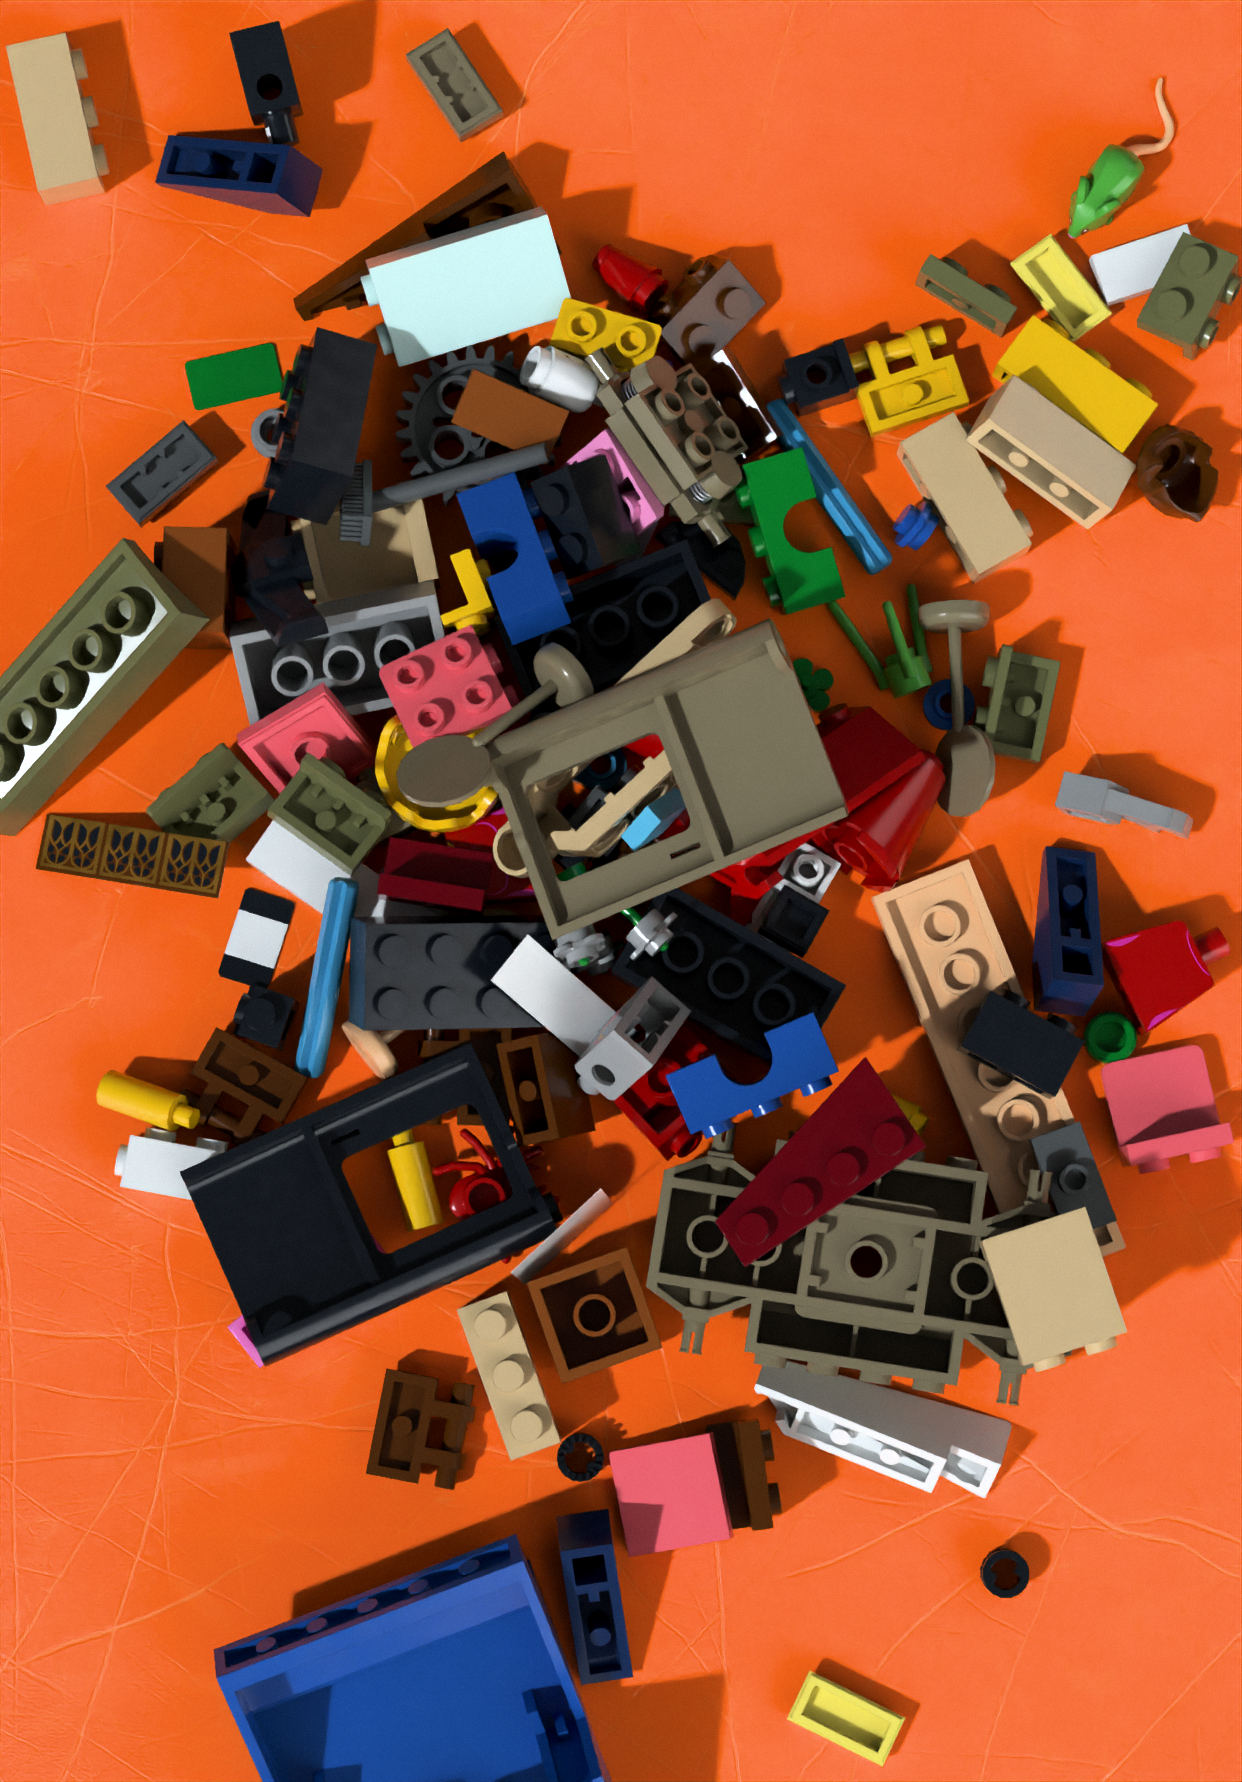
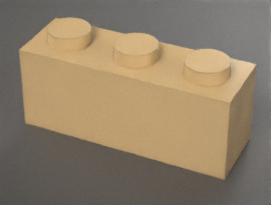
[6,33,110,206]
[965,375,1137,530]
[896,412,1033,584]
[457,1291,562,1461]

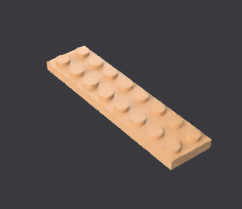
[871,859,1127,1257]

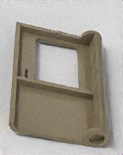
[484,618,849,940]

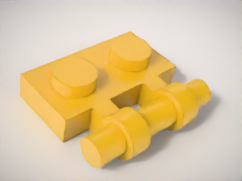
[848,325,969,438]

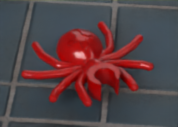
[433,1125,560,1264]

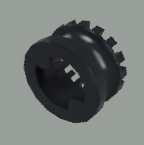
[557,1433,604,1482]
[980,1548,1029,1598]

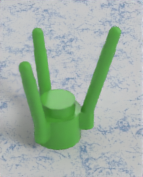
[828,584,934,699]

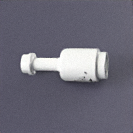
[520,346,605,413]

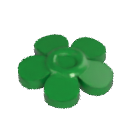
[792,658,834,713]

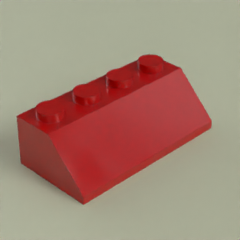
[730,703,926,866]

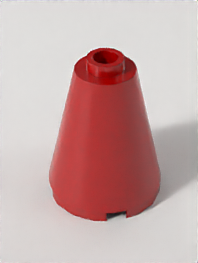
[812,749,946,893]

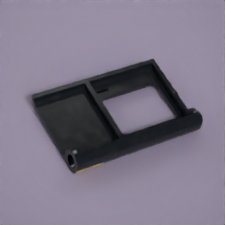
[180,1043,563,1367]

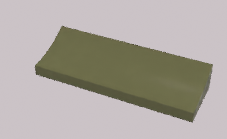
[0,538,210,836]

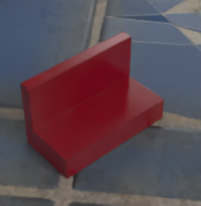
[377,837,493,916]

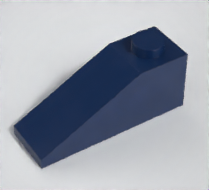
[155,135,323,217]
[1032,846,1104,1017]
[556,1509,633,1685]

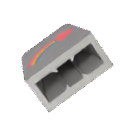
[574,977,691,1100]

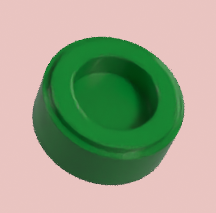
[1082,1011,1137,1064]

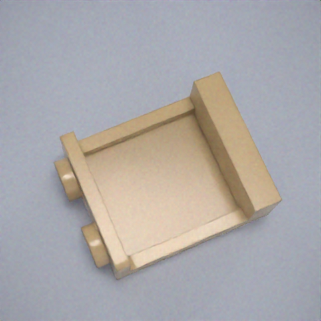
[290,479,441,604]
[979,1207,1128,1372]

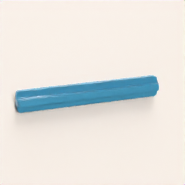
[766,398,893,575]
[294,877,359,1078]

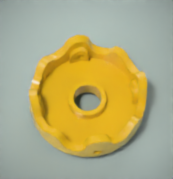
[375,715,500,832]

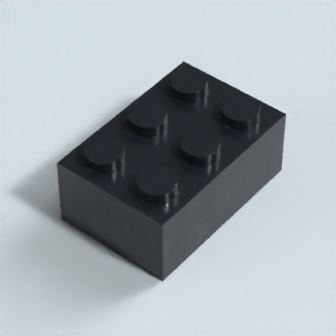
[262,327,377,526]

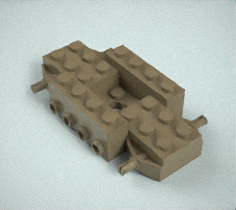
[646,1122,1072,1406]

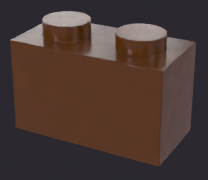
[496,1032,596,1147]

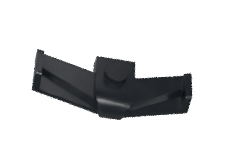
[230,489,329,647]

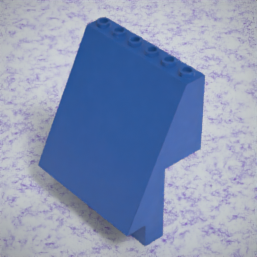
[214,1534,612,1782]

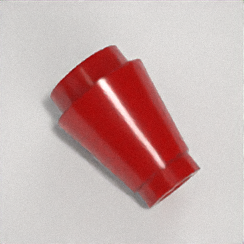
[592,244,669,314]

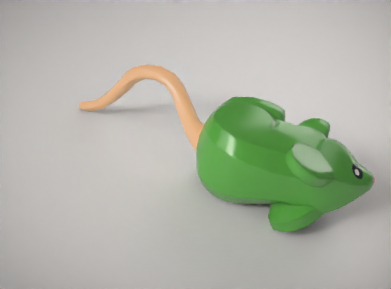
[1068,78,1174,238]

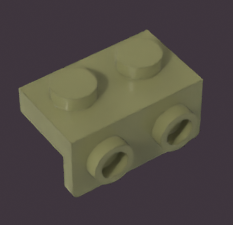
[1137,232,1242,361]
[973,644,1061,764]
[146,743,275,843]
[267,753,392,877]

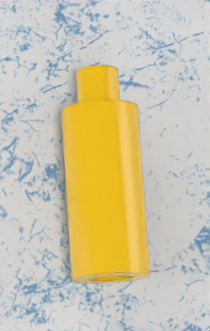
[96,1070,200,1131]
[387,1129,444,1232]

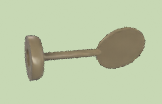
[918,600,996,817]
[396,642,594,807]

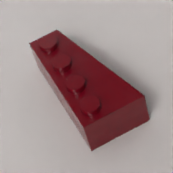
[715,1056,926,1267]

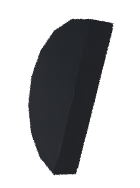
[655,521,746,601]

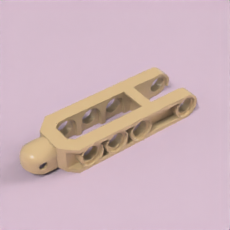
[492,598,737,878]

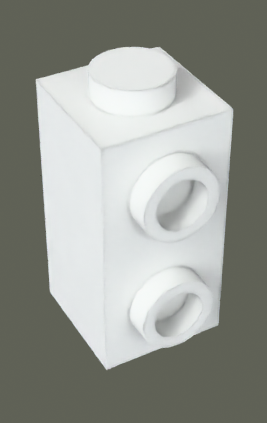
[115,1127,228,1200]

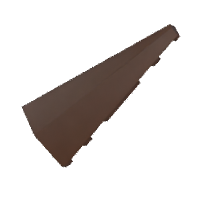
[293,151,562,321]

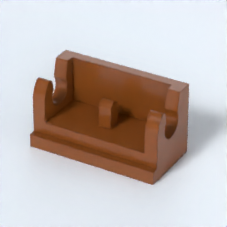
[451,368,569,464]

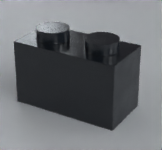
[530,455,642,580]
[956,988,1085,1099]

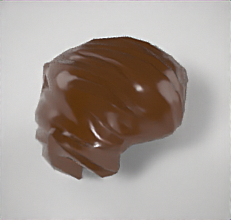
[1136,423,1219,523]

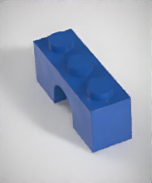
[456,472,574,645]
[666,1011,839,1139]

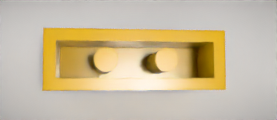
[992,315,1159,455]

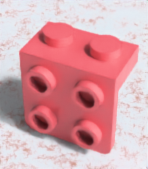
[379,625,520,748]
[1100,1045,1234,1174]

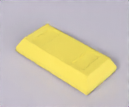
[1010,234,1112,343]
[787,1670,905,1767]

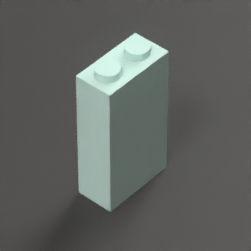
[360,206,571,367]

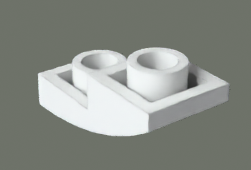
[745,843,841,953]

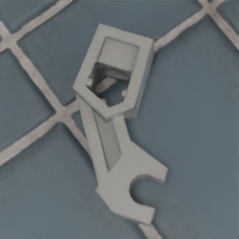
[1055,771,1194,839]

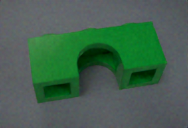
[735,447,846,615]

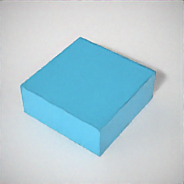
[621,787,686,852]

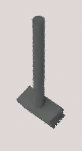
[340,442,550,546]

